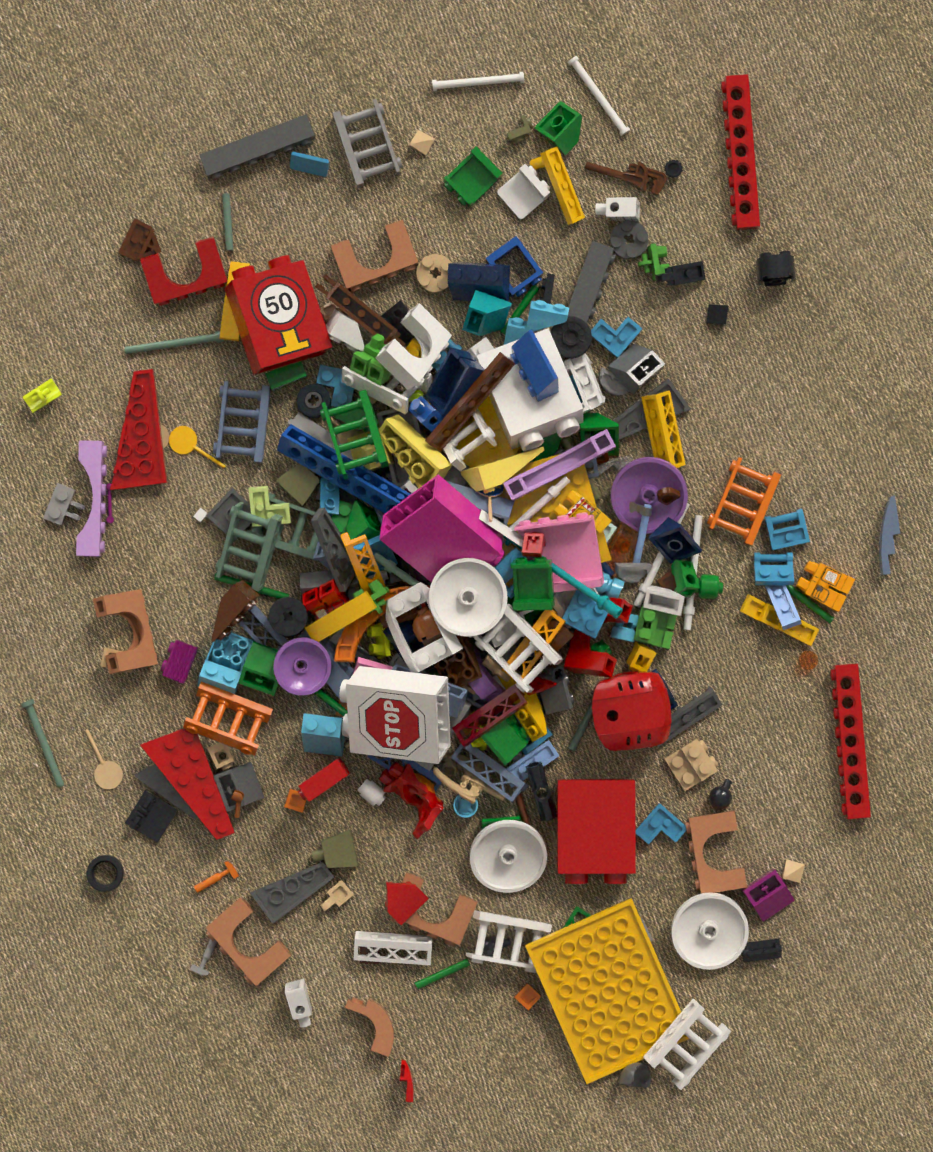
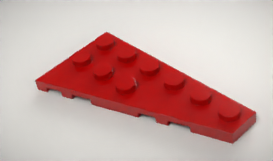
[110,369,168,490]
[139,728,235,840]

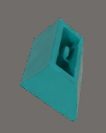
[462,290,512,336]

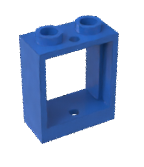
[485,236,543,297]

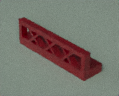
[452,684,528,747]

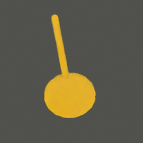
[169,426,226,468]

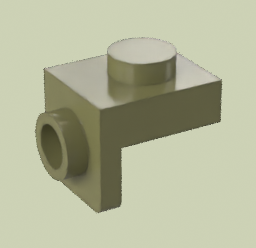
[507,114,533,144]

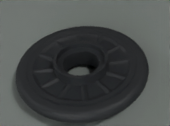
[550,316,592,358]

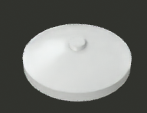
[429,558,507,636]
[470,820,547,893]
[671,893,749,970]

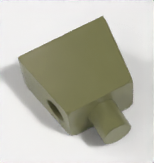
[276,463,320,507]
[312,829,358,868]

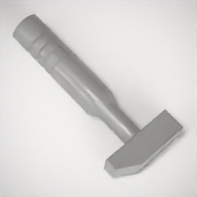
[190,939,217,975]

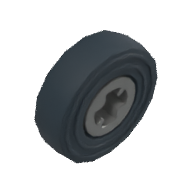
[297,384,331,418]

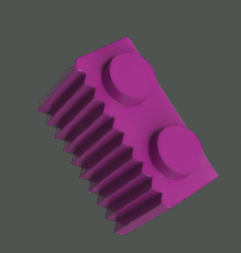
[160,639,199,684]

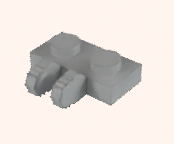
[43,483,85,526]

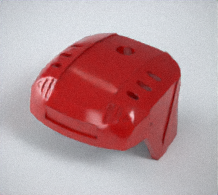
[592,671,672,751]

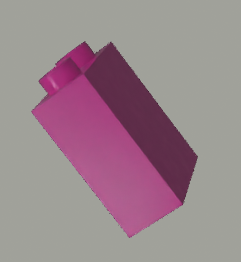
[380,474,504,583]

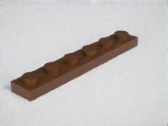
[425,352,515,452]

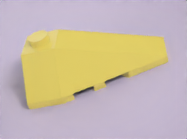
[460,447,544,494]

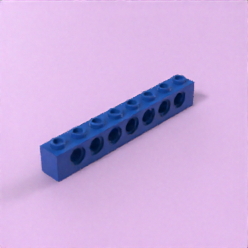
[277,424,411,513]

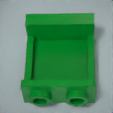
[443,146,503,208]
[511,557,555,611]

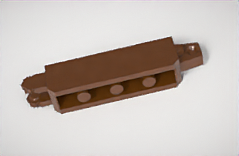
[315,274,406,347]

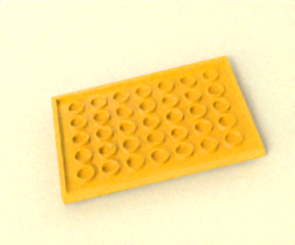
[525,898,689,1084]

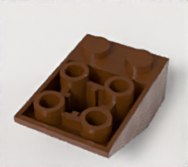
[211,580,260,642]
[423,633,482,687]

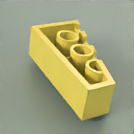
[379,414,452,488]

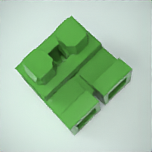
[350,334,392,386]
[634,606,677,650]

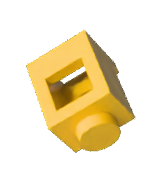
[626,641,657,672]

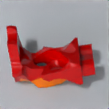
[379,762,444,840]

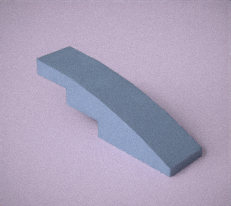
[879,496,900,576]

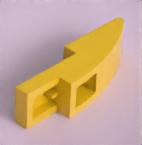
[497,670,547,742]

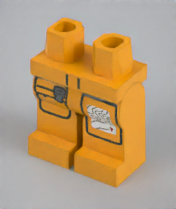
[795,561,855,612]

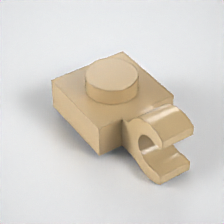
[320,880,354,911]

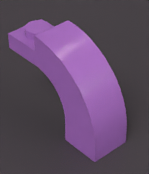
[468,644,505,702]

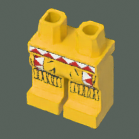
[553,490,612,536]

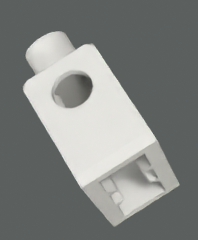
[595,197,640,222]
[285,978,312,1027]

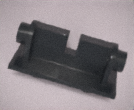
[742,938,782,962]

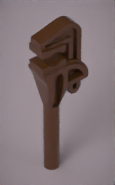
[585,162,667,195]

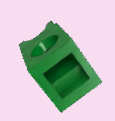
[671,560,700,598]

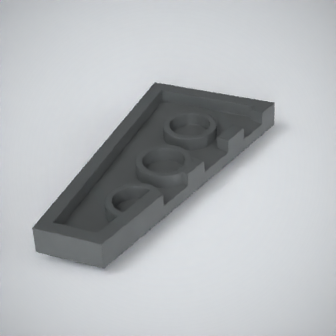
[612,378,691,440]
[311,508,356,592]
[250,862,335,923]

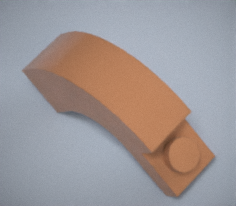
[345,997,394,1057]

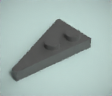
[135,764,197,819]

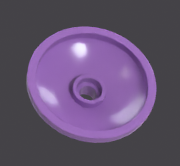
[273,637,331,695]

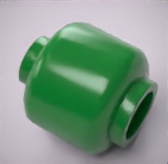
[695,574,723,600]

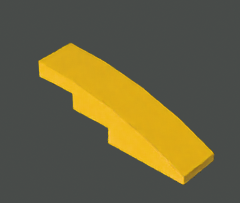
[219,261,250,341]
[305,591,377,642]
[740,594,819,646]

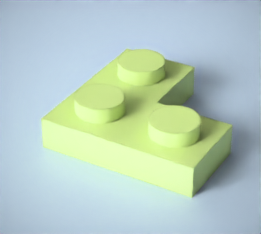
[248,486,291,527]

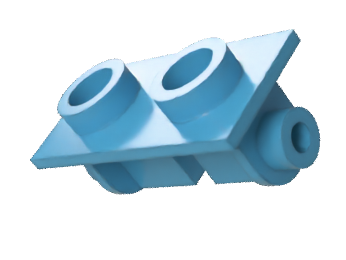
[320,478,339,517]

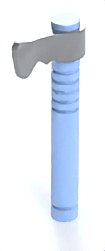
[629,502,653,563]

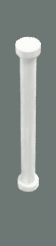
[568,56,630,136]
[432,72,524,91]

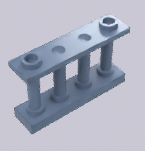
[213,381,271,464]

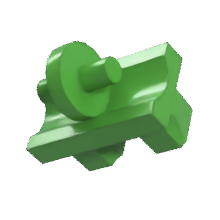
[638,243,670,281]
[353,579,390,614]

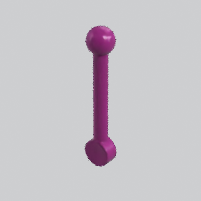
[106,483,114,523]

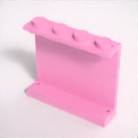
[514,512,604,593]

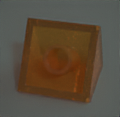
[608,522,646,564]

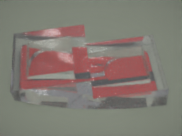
[593,456,633,476]

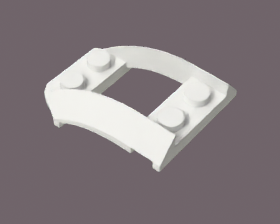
[563,353,605,414]
[386,582,463,673]

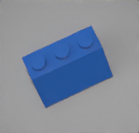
[510,329,559,402]

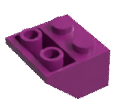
[741,868,795,922]

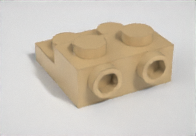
[664,738,719,791]

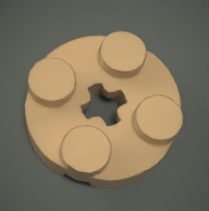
[416,254,452,293]

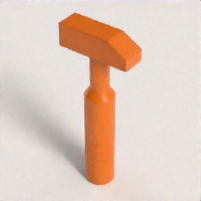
[194,861,239,893]

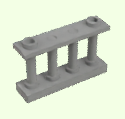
[333,99,403,188]

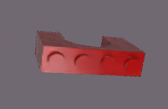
[140,236,228,306]
[564,597,633,678]
[298,758,351,802]

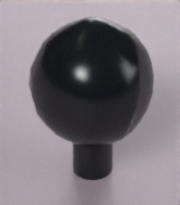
[709,779,732,810]
[482,936,512,957]

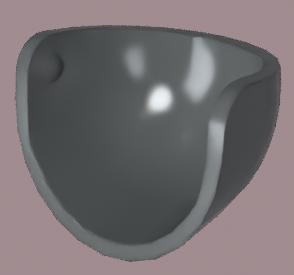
[618,1062,651,1088]

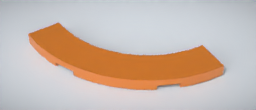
[334,586,412,663]

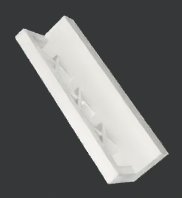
[354,931,432,965]

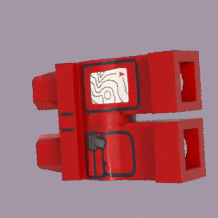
[302,579,350,620]

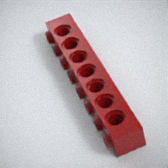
[721,74,760,231]
[830,663,871,819]

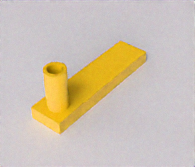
[530,146,585,225]

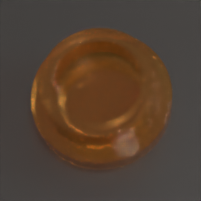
[799,651,818,670]

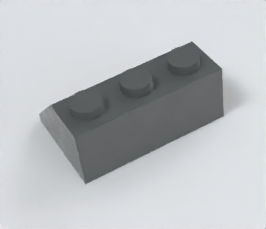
[300,570,360,616]

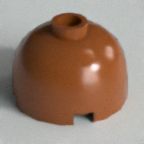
[412,606,441,642]

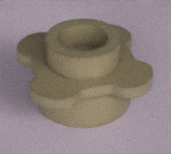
[439,757,461,776]

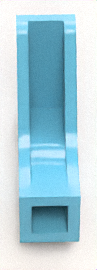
[504,300,569,345]

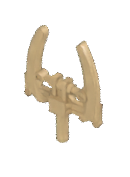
[432,752,505,804]

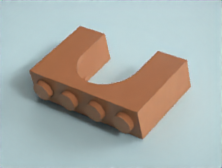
[331,220,419,292]
[93,589,158,674]
[685,810,747,894]
[388,872,478,947]
[206,896,292,986]

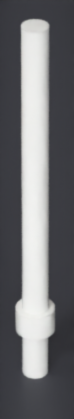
[502,476,571,544]
[633,503,690,608]
[683,515,703,630]

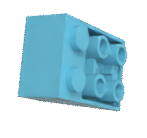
[197,633,255,694]

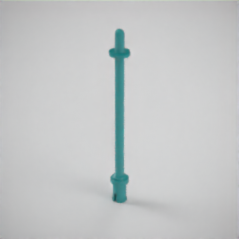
[503,531,623,619]

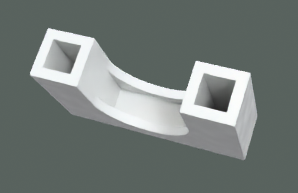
[376,303,452,390]

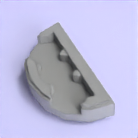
[598,368,630,396]
[615,563,652,583]

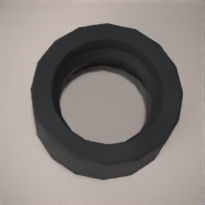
[86,855,124,892]

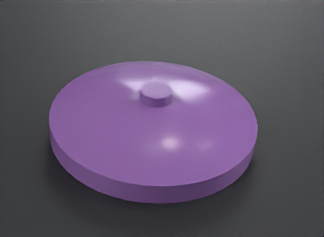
[611,457,688,533]

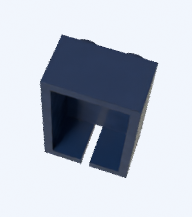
[425,347,485,416]

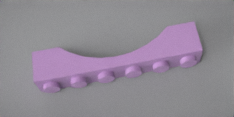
[503,429,616,501]
[76,441,107,557]

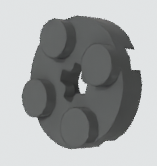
[610,220,648,259]

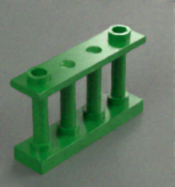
[320,389,389,479]

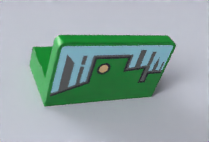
[265,362,308,392]

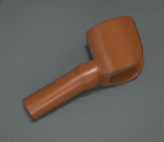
[231,790,244,818]

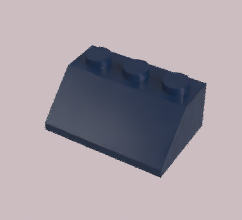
[448,262,510,302]

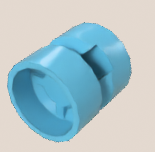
[595,572,625,598]
[610,614,639,642]
[453,794,478,818]

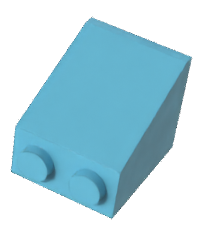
[301,713,345,757]

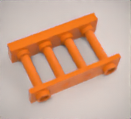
[707,457,781,546]
[183,681,273,756]

